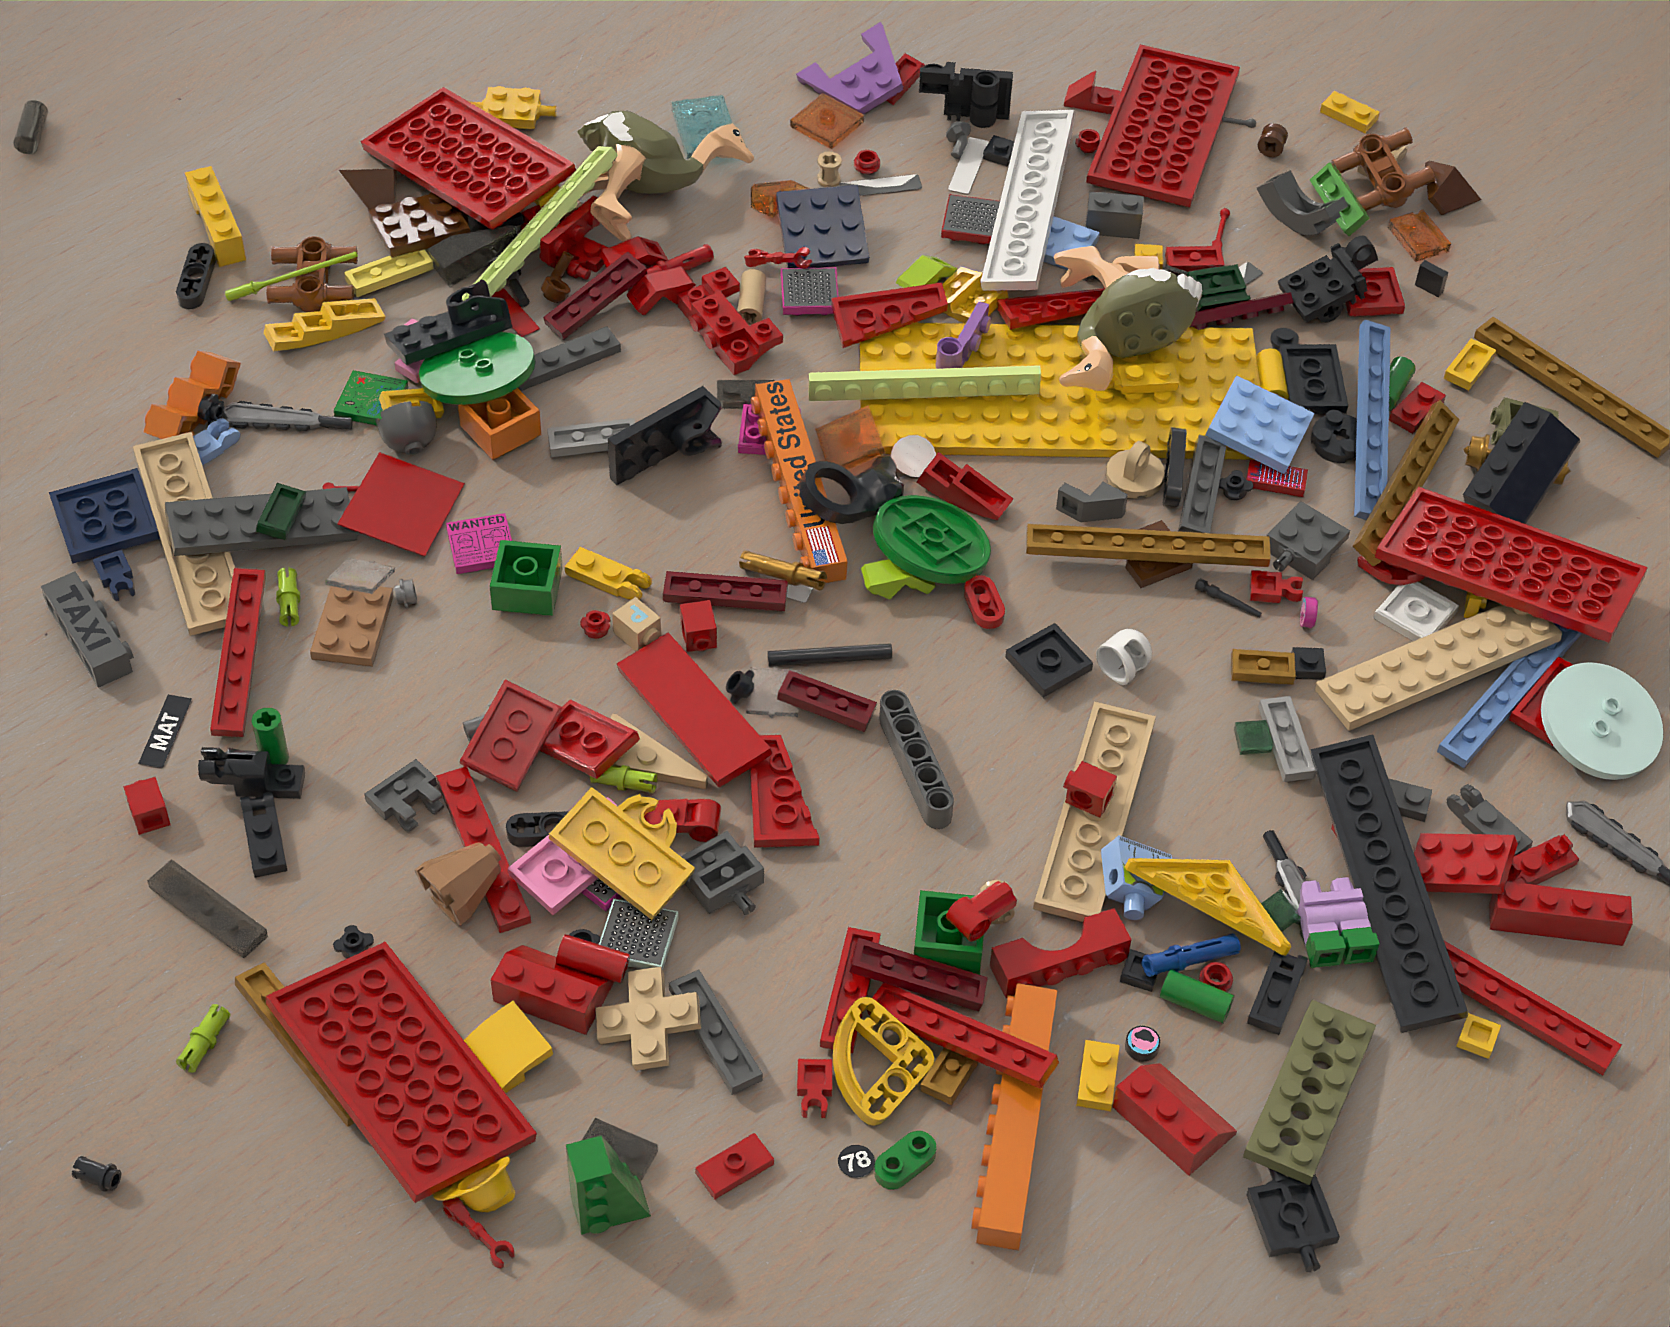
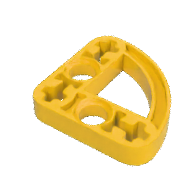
[833,997,934,1126]

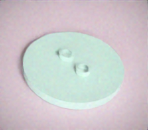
[1541,662,1663,780]

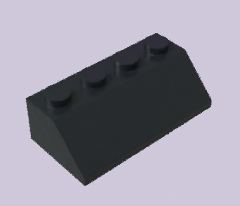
[1463,402,1580,524]

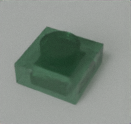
[1234,720,1273,755]
[1261,889,1301,932]

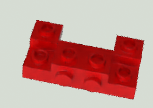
[677,267,783,376]

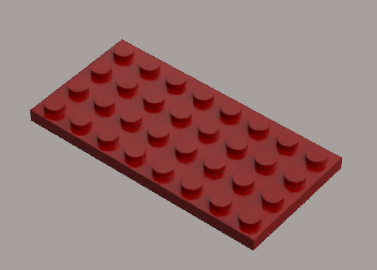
[1086,44,1240,207]
[361,87,576,230]
[1375,486,1648,643]
[266,941,537,1203]

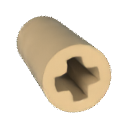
[737,269,766,326]

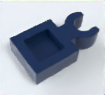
[92,550,135,601]

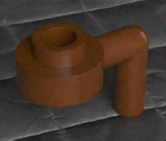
[541,251,573,303]

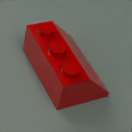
[490,945,614,1035]
[1112,1063,1237,1176]

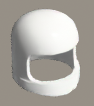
[1096,629,1152,685]

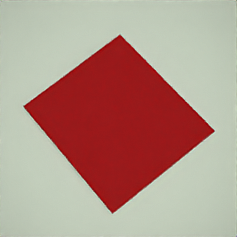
[337,452,465,557]

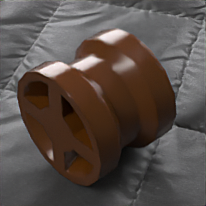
[1257,123,1288,157]

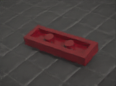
[777,670,877,732]

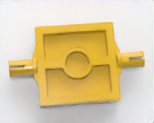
[470,86,557,129]

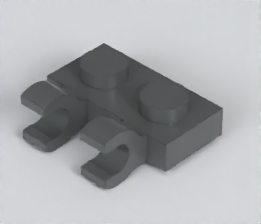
[364,759,444,832]

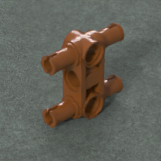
[1331,127,1436,211]
[266,236,358,312]

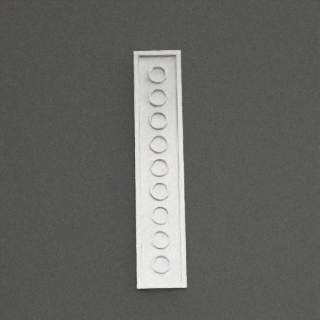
[981,110,1075,291]

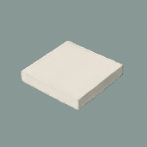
[1374,582,1459,641]

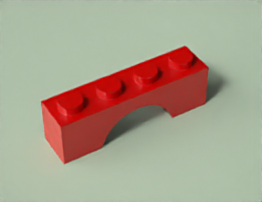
[989,908,1132,998]

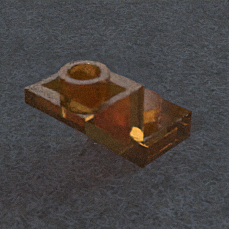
[751,180,810,218]

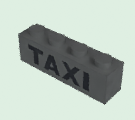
[41,571,134,688]

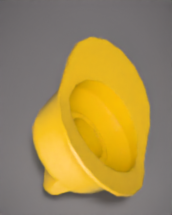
[433,1157,515,1212]

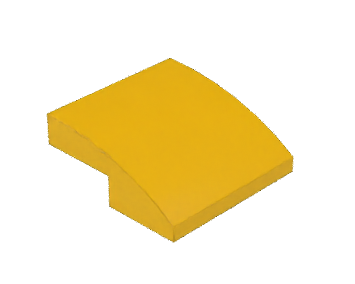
[942,267,1009,324]
[464,1001,553,1093]

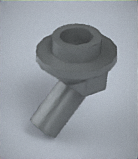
[946,121,971,159]

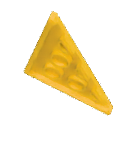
[1125,858,1292,955]

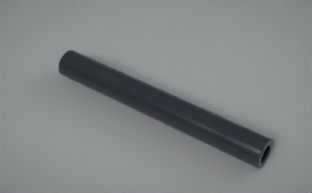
[767,643,892,666]

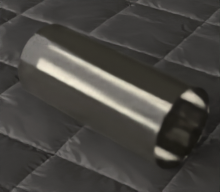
[13,100,48,154]

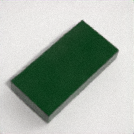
[256,483,306,540]

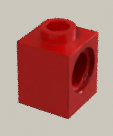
[680,600,717,652]
[1063,761,1117,818]
[123,777,171,835]

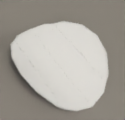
[891,435,936,477]

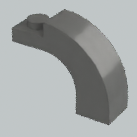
[1257,170,1348,235]

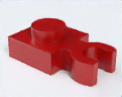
[1250,570,1303,603]
[797,1059,832,1118]

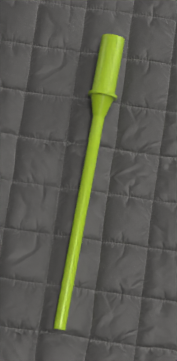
[225,252,358,301]

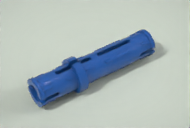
[1142,933,1241,977]

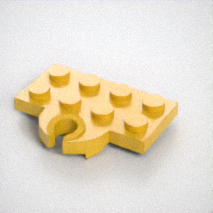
[548,787,695,920]

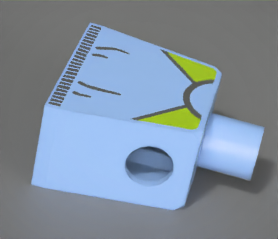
[1101,836,1172,920]

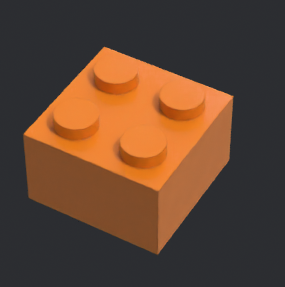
[458,388,542,460]

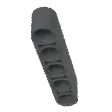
[879,690,954,829]

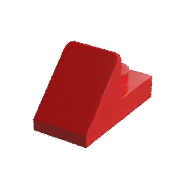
[1063,71,1120,115]

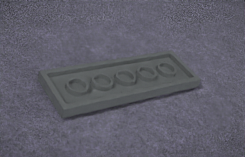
[165,487,358,556]

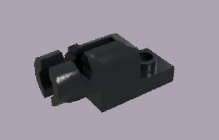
[198,747,305,799]

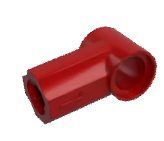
[946,881,1017,942]

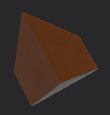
[1425,161,1482,215]
[339,169,397,209]

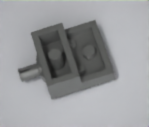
[1267,501,1350,580]
[681,831,764,915]

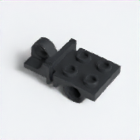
[919,62,1013,128]
[1278,235,1378,323]

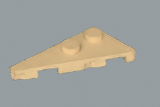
[611,714,708,789]

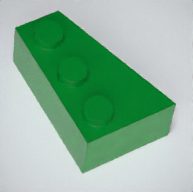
[566,1135,651,1235]

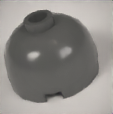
[376,401,437,455]

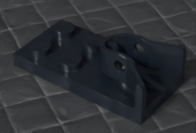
[384,279,513,365]
[608,386,722,485]

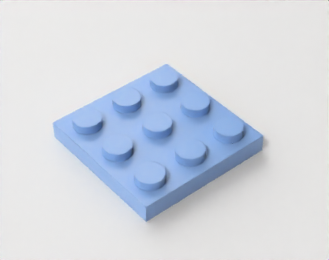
[1205,375,1315,474]

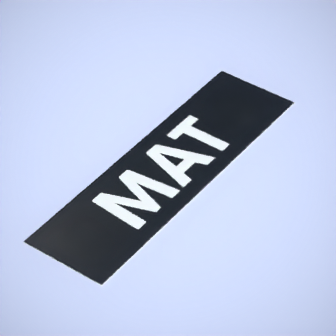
[138,694,192,768]

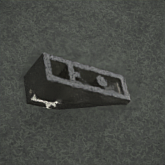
[427,225,517,287]

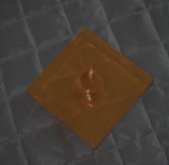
[790,93,864,149]
[815,406,886,470]

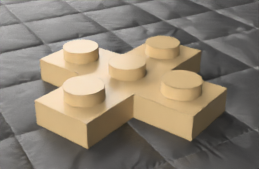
[596,967,701,1071]

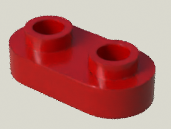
[964,575,1005,629]

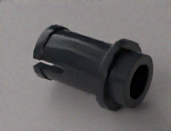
[72,1156,121,1192]

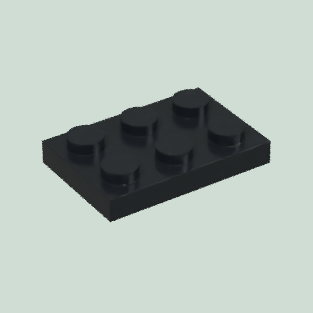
[1279,344,1348,414]

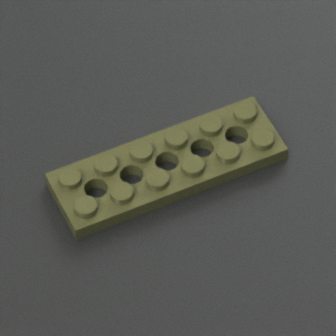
[1243,999,1376,1185]

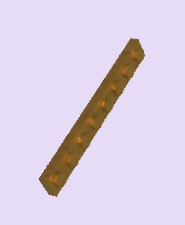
[1474,317,1670,458]
[1352,400,1460,566]
[1026,524,1271,567]

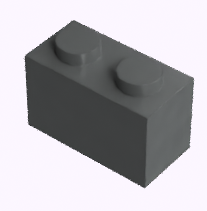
[1085,191,1144,239]

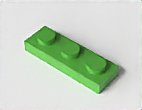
[1310,162,1370,236]

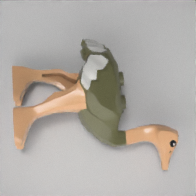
[565,110,754,242]
[1054,246,1202,391]

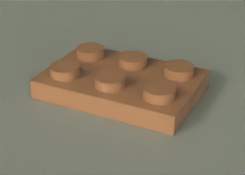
[310,581,394,667]

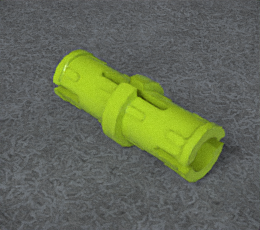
[276,567,301,627]
[590,765,658,794]
[176,1004,231,1073]

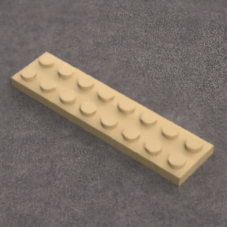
[133,432,235,636]
[1315,605,1562,731]
[1033,701,1156,922]

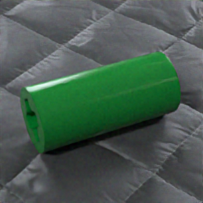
[1389,356,1416,411]
[251,708,289,765]
[1160,969,1235,1024]

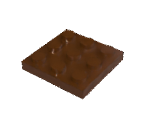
[368,192,471,258]

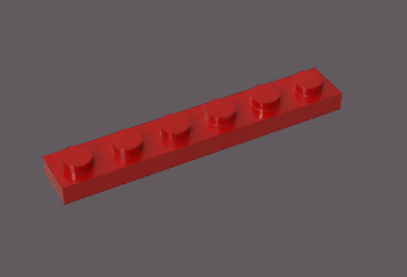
[210,568,266,737]
[436,767,532,933]
[1444,940,1622,1075]
[867,983,1059,1089]

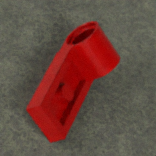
[644,799,721,842]

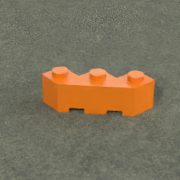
[144,351,241,439]

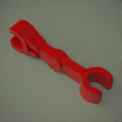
[744,247,812,269]
[443,1197,515,1268]

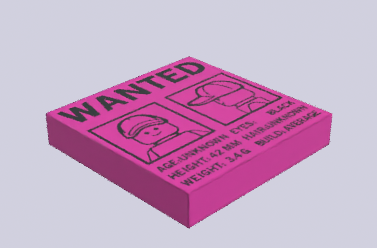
[446,513,512,574]

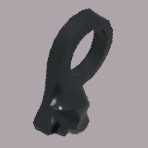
[799,456,904,524]

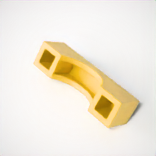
[185,166,246,267]

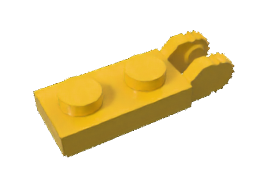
[565,547,653,600]

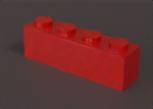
[1489,881,1633,946]

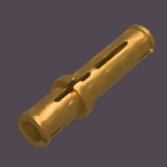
[739,550,827,591]

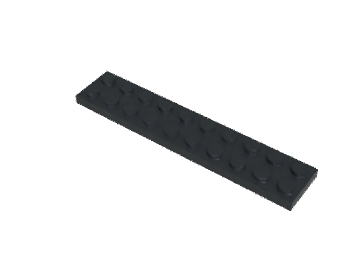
[1310,734,1468,1033]

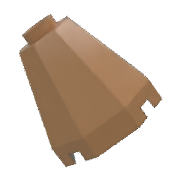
[414,842,501,925]

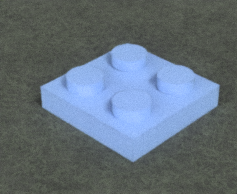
[1043,216,1100,270]

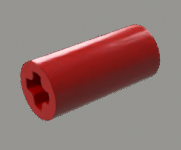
[556,934,630,984]

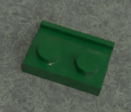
[1186,264,1251,311]

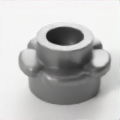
[394,579,417,608]

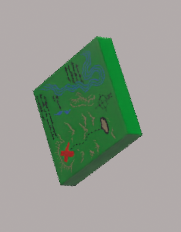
[333,370,409,426]

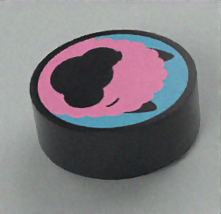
[1125,1026,1160,1061]

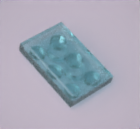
[672,95,732,159]

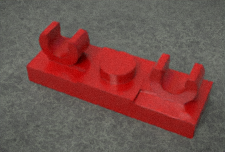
[1507,834,1579,885]

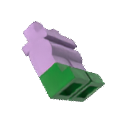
[1297,877,1380,968]

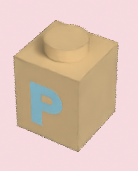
[612,597,661,651]

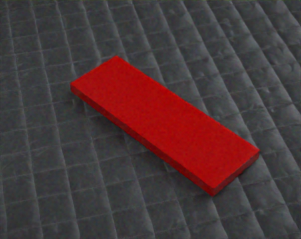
[616,632,772,788]

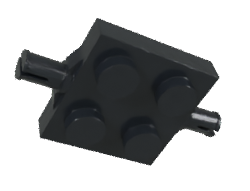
[1246,1168,1340,1272]

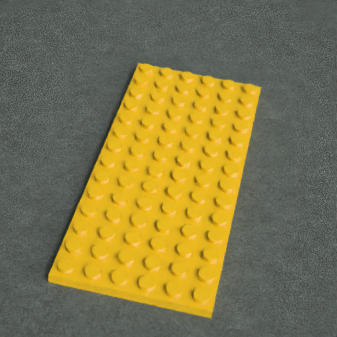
[859,323,1260,460]

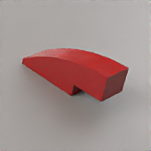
[916,452,1014,520]

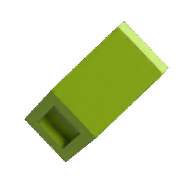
[896,255,958,288]
[861,559,936,599]

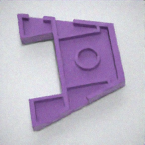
[796,22,903,116]

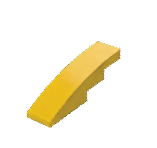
[263,298,385,351]

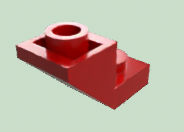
[599,236,669,269]
[626,267,696,316]

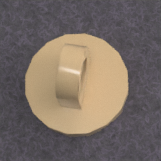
[1106,441,1165,499]

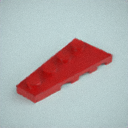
[831,282,948,348]
[997,288,1105,330]
[750,735,820,848]

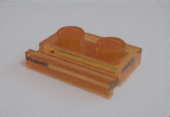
[1388,209,1451,262]

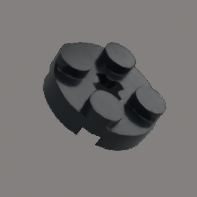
[1311,410,1357,463]

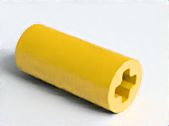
[1256,348,1289,400]

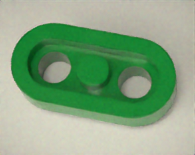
[874,1131,937,1189]

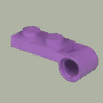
[936,301,992,369]

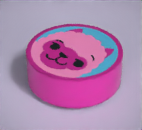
[1300,597,1318,628]

